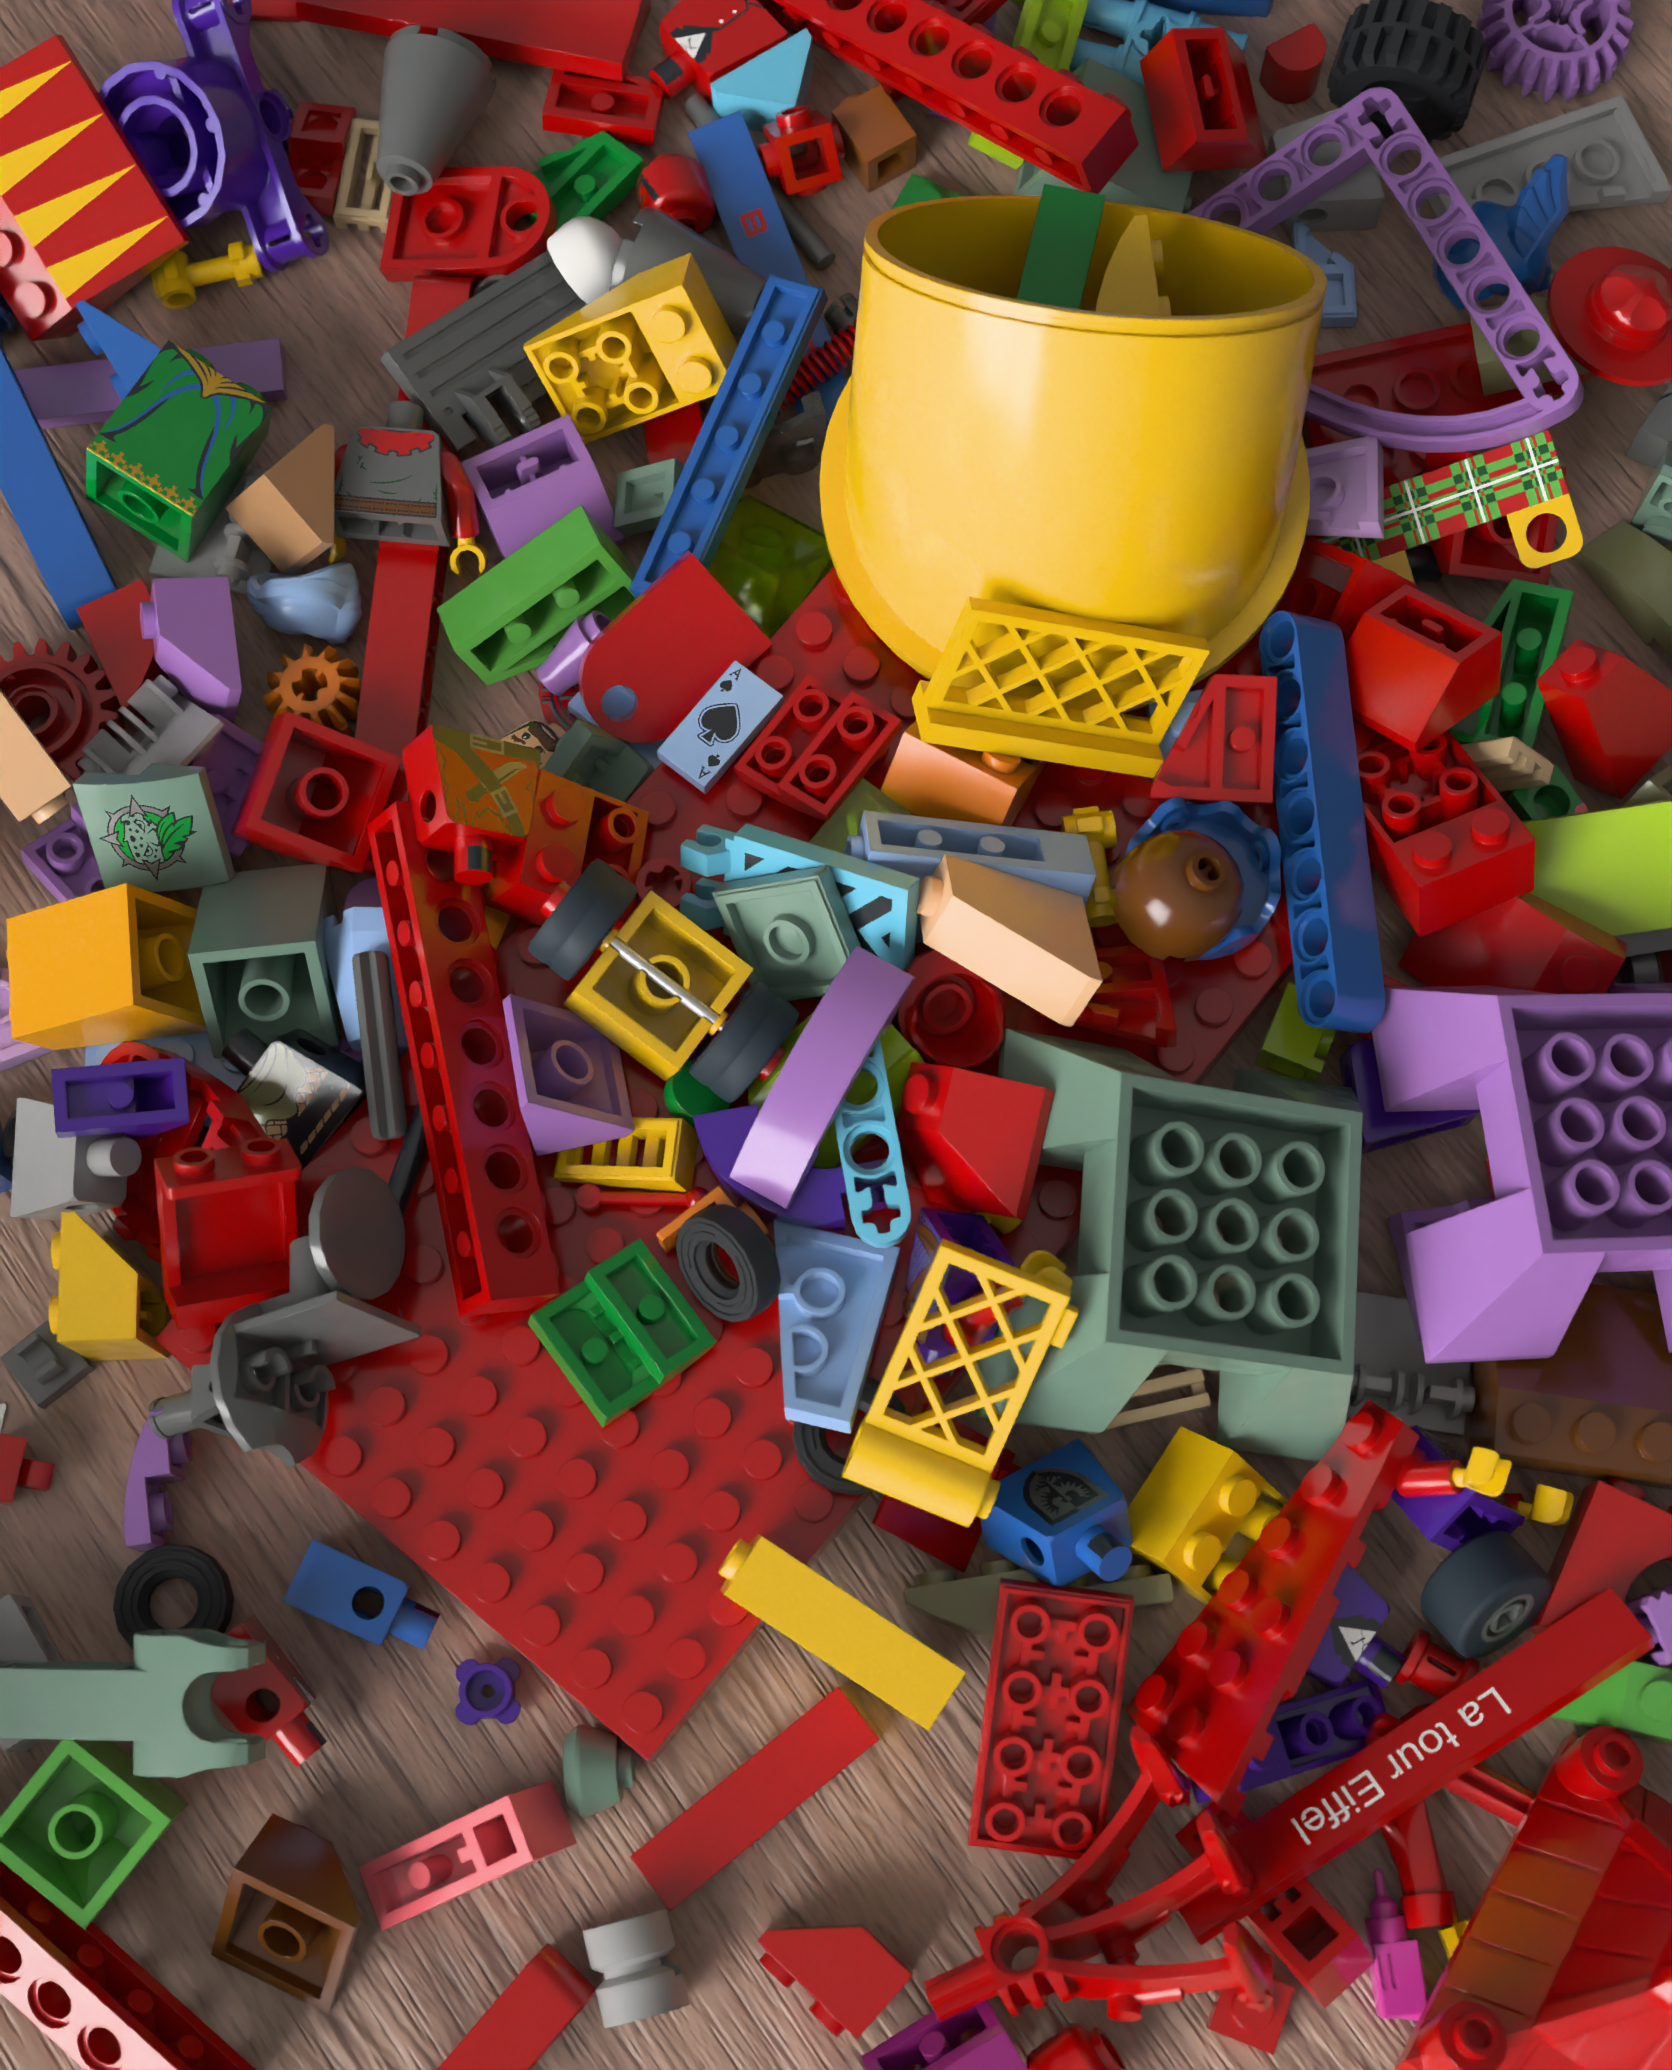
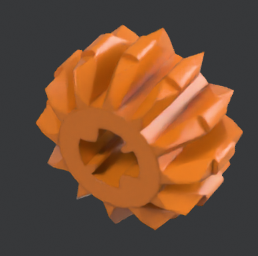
[263,643,362,736]

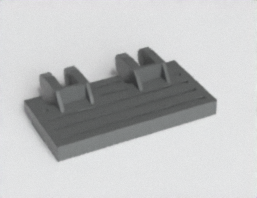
[380,250,588,454]

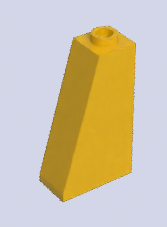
[718,1533,966,1731]

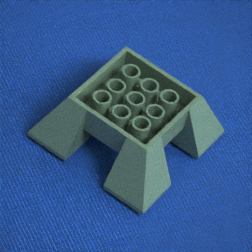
[974,1028,1363,1462]

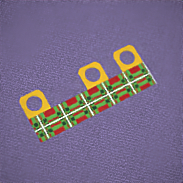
[1306,430,1583,589]

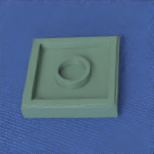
[712,865,861,1001]

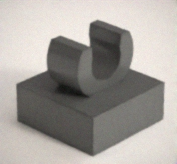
[1615,928,1672,983]
[0,1319,95,1409]

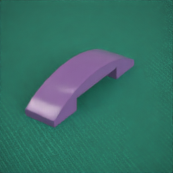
[729,946,915,1209]

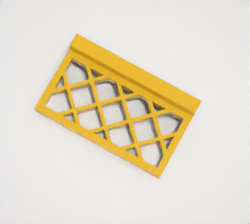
[912,596,1210,778]

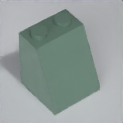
[1013,58,1194,214]
[188,863,339,1059]

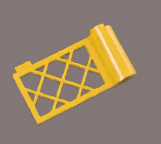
[842,1239,1078,1527]

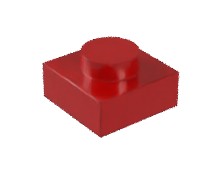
[1206,1979,1295,2055]

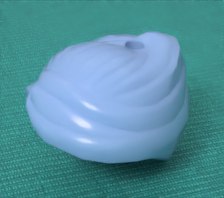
[246,562,362,645]

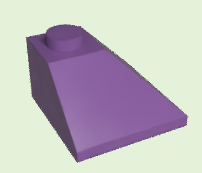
[140,577,242,724]

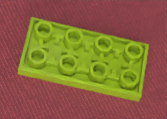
[1522,799,1672,936]

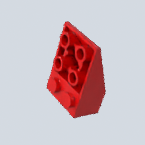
[1357,730,1536,937]

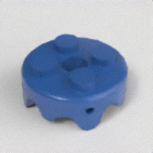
[1125,797,1281,960]

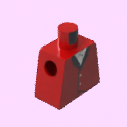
[649,0,789,105]
[211,1615,327,1768]

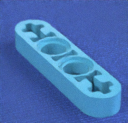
[834,1036,911,1248]

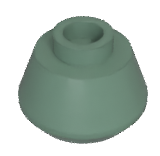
[563,1724,636,1818]

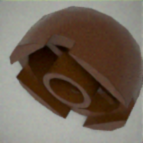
[1111,829,1244,962]

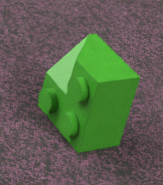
[0,1739,189,1929]

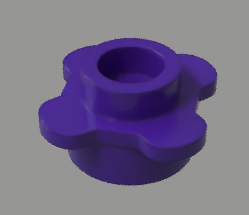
[455,1658,521,1725]

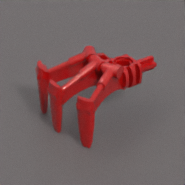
[924,1725,1273,2022]

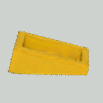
[554,1117,698,1192]

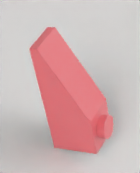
[358,1780,577,1931]

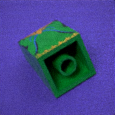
[86,340,272,563]

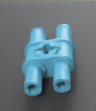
[1069,0,1249,86]

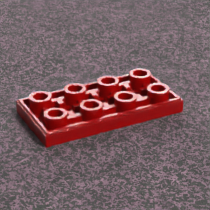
[967,1578,1134,1860]

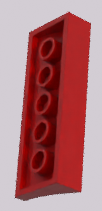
[295,0,651,82]

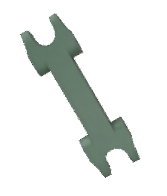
[0,1629,265,1777]

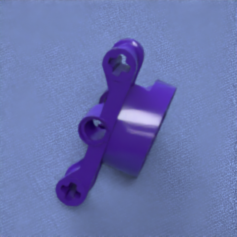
[99,0,329,273]

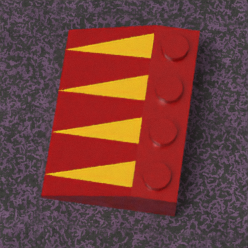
[0,35,191,341]

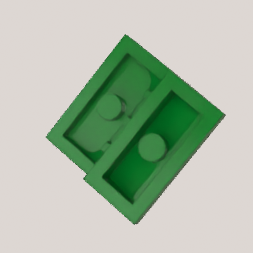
[528,1239,716,1428]

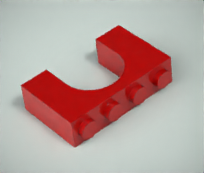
[1526,1478,1672,1635]

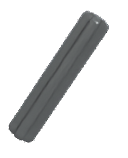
[352,950,408,1140]

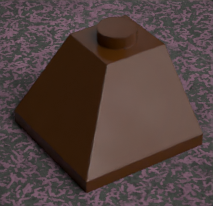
[211,1813,361,2014]

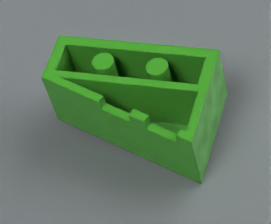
[437,504,638,686]

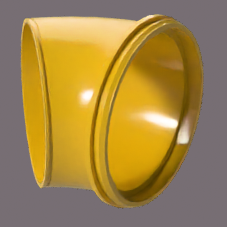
[819,195,1327,713]

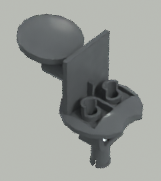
[148,1166,421,1467]

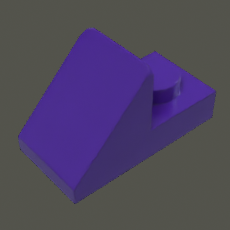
[51,1057,190,1141]

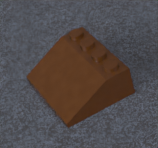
[1468,1283,1672,1490]

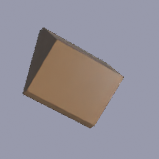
[225,424,335,575]

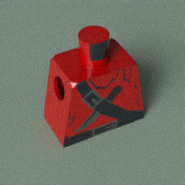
[403,724,541,885]

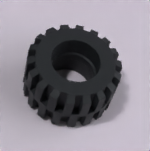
[1327,0,1487,143]

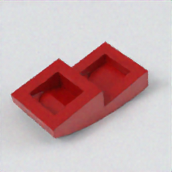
[287,101,357,216]

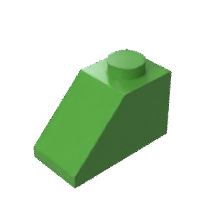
[1548,1661,1672,1745]

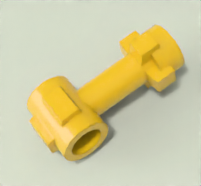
[151,241,264,309]
[1061,806,1118,927]

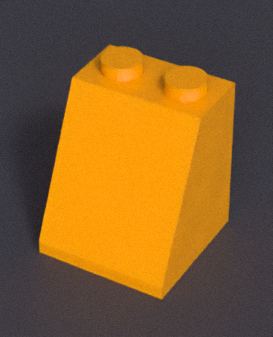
[6,883,207,1050]

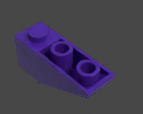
[1188,1679,1387,1804]

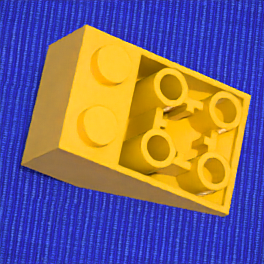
[523,253,738,444]

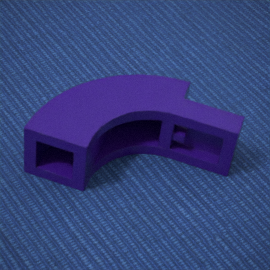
[693,1104,897,1233]

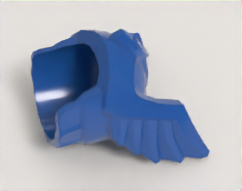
[1432,154,1569,310]

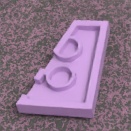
[1305,436,1384,539]

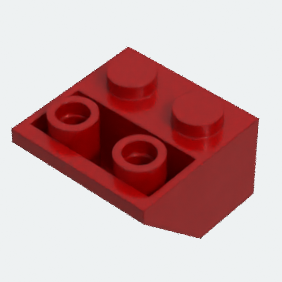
[1139,27,1268,172]
[1345,584,1502,753]
[486,769,650,928]

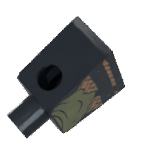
[221,1027,367,1170]

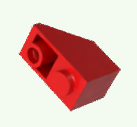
[756,1924,913,2039]

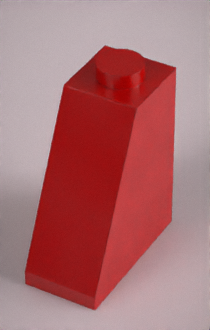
[1536,639,1672,799]

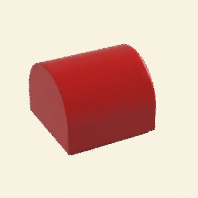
[1259,23,1326,104]

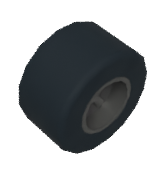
[1421,1531,1551,1658]

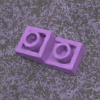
[124,1410,193,1552]

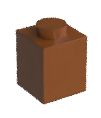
[831,84,917,194]

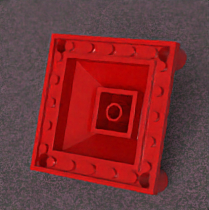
[1394,1726,1672,2070]

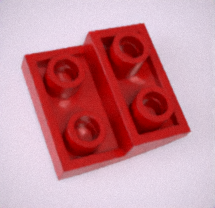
[733,674,903,821]

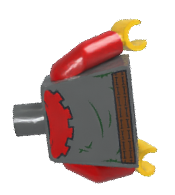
[316,401,488,576]

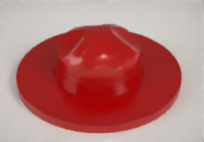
[1547,246,1672,387]

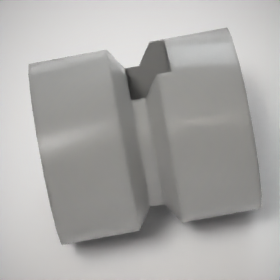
[583,1908,690,2028]

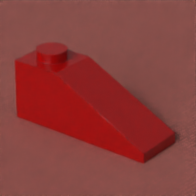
[1175,1801,1374,2009]

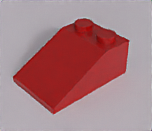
[1398,893,1627,995]

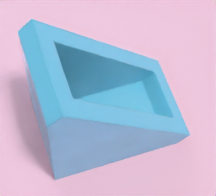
[710,28,814,132]

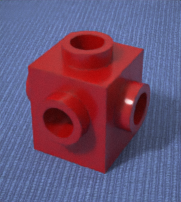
[758,105,845,196]

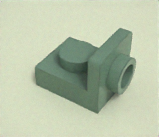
[614,458,685,536]

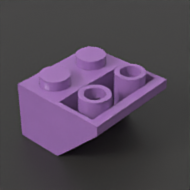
[461,414,625,560]

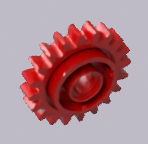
[0,638,125,797]

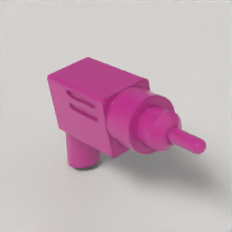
[1364,1868,1431,2021]

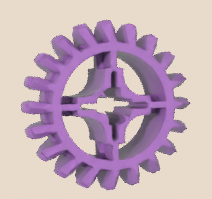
[1476,0,1634,104]

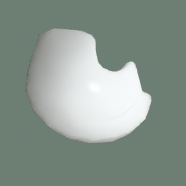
[547,216,623,304]

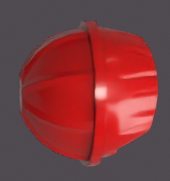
[897,948,1006,1069]

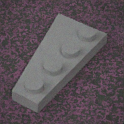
[1427,94,1672,218]

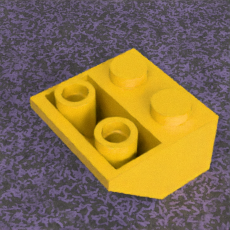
[49,1212,169,1361]
[1128,1426,1288,1605]

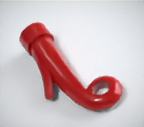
[1379,1703,1459,1930]

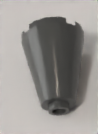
[376,25,496,196]
[609,206,768,337]

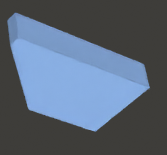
[1291,222,1357,328]

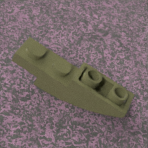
[904,1559,1174,1638]

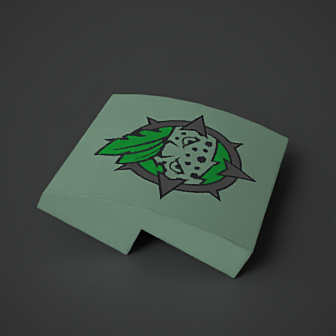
[72,763,235,892]

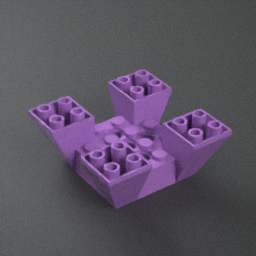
[1372,983,1672,1364]

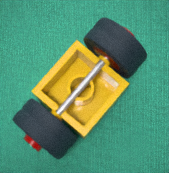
[527,858,799,1103]

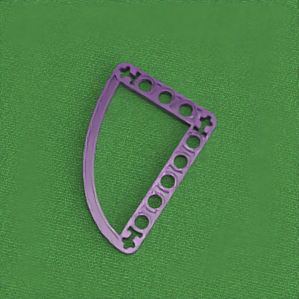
[1187,87,1584,452]

